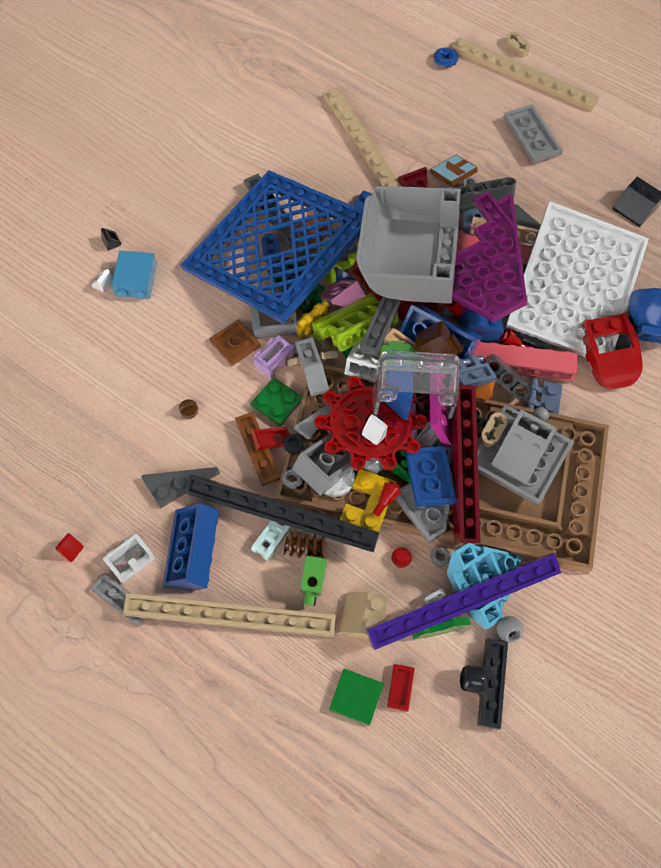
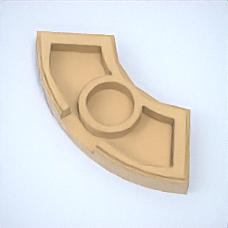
[287,351,338,367]

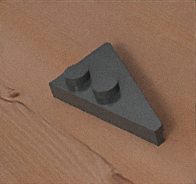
[141,467,220,509]

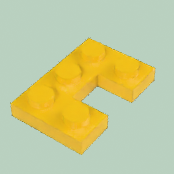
[340,470,397,531]

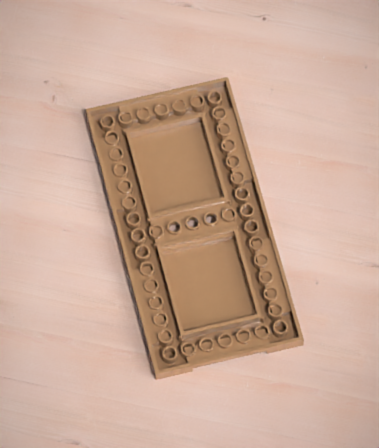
[275,364,609,574]

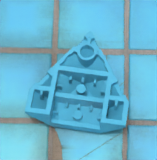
[447,543,523,629]

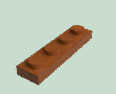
[235,412,280,486]

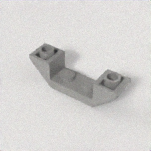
[293,337,329,397]

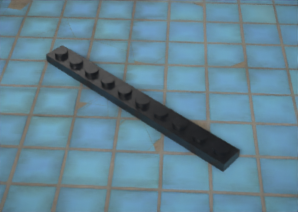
[184,474,380,553]

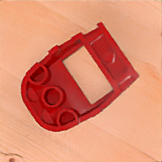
[581,312,643,390]

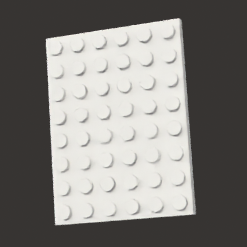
[505,201,649,357]

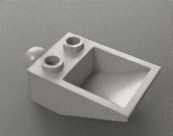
[490,407,557,485]

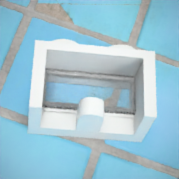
[103,533,156,584]

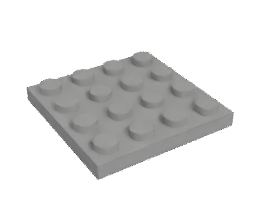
[478,404,574,506]

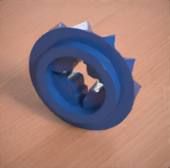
[433,47,458,68]

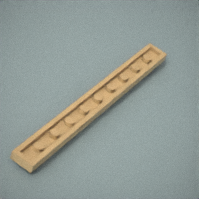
[452,37,599,111]
[324,87,402,187]
[123,593,336,637]

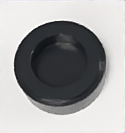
[284,434,303,455]

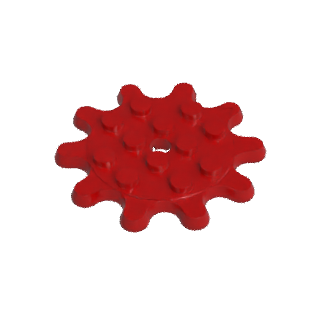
[314,376,428,471]

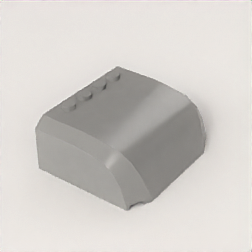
[356,186,461,303]

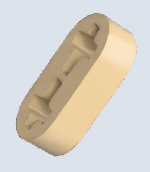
[505,32,530,57]
[479,412,508,447]

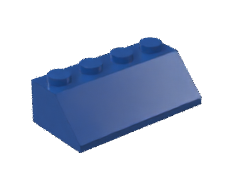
[399,303,482,362]
[162,503,219,591]

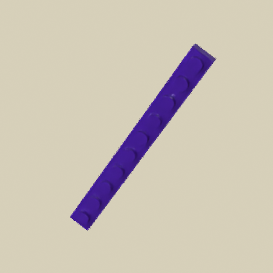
[365,553,562,650]

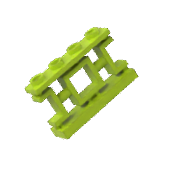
[312,294,399,352]

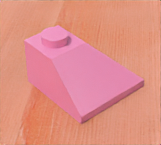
[320,280,365,307]

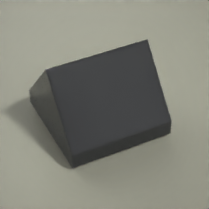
[101,228,122,251]

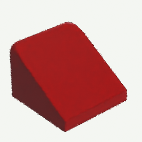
[55,533,84,562]

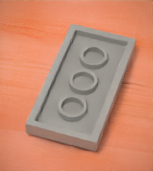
[503,104,563,164]

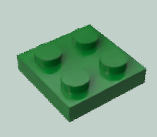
[250,377,303,427]

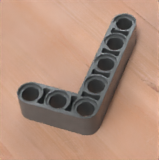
[451,177,516,231]

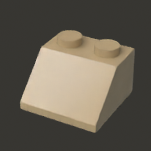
[338,592,389,641]

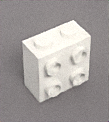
[344,342,387,383]

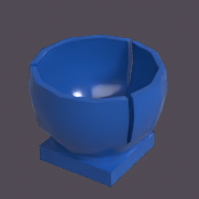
[629,288,661,344]

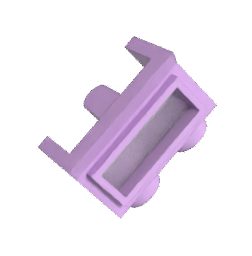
[254,335,295,380]

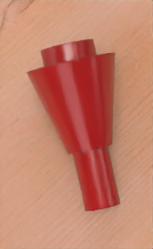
[499,329,528,347]
[372,481,402,517]

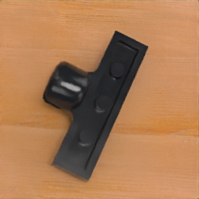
[460,638,508,730]

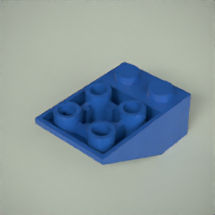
[459,308,504,343]

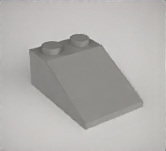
[292,433,352,496]

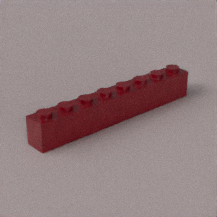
[450,385,481,547]

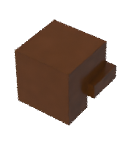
[414,320,463,369]

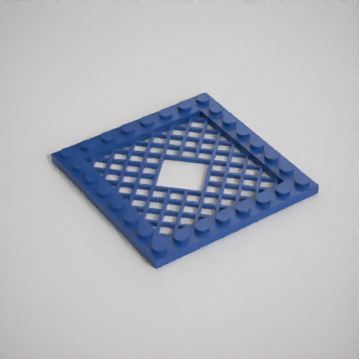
[180,170,364,324]

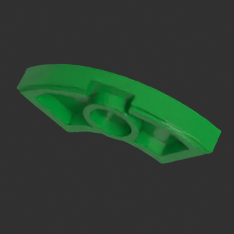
[412,617,471,639]

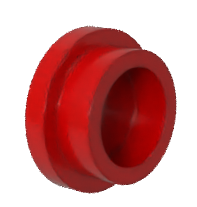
[391,547,412,568]

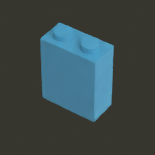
[112,250,157,299]

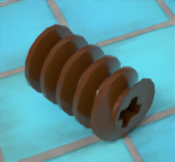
[283,530,327,559]

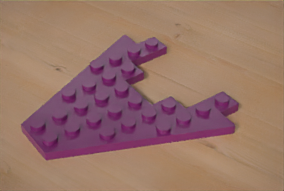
[452,191,528,322]

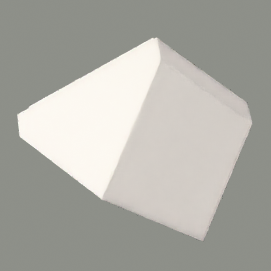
[91,269,113,293]

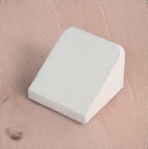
[362,415,388,445]

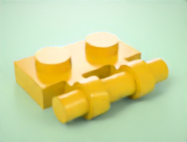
[296,300,329,340]

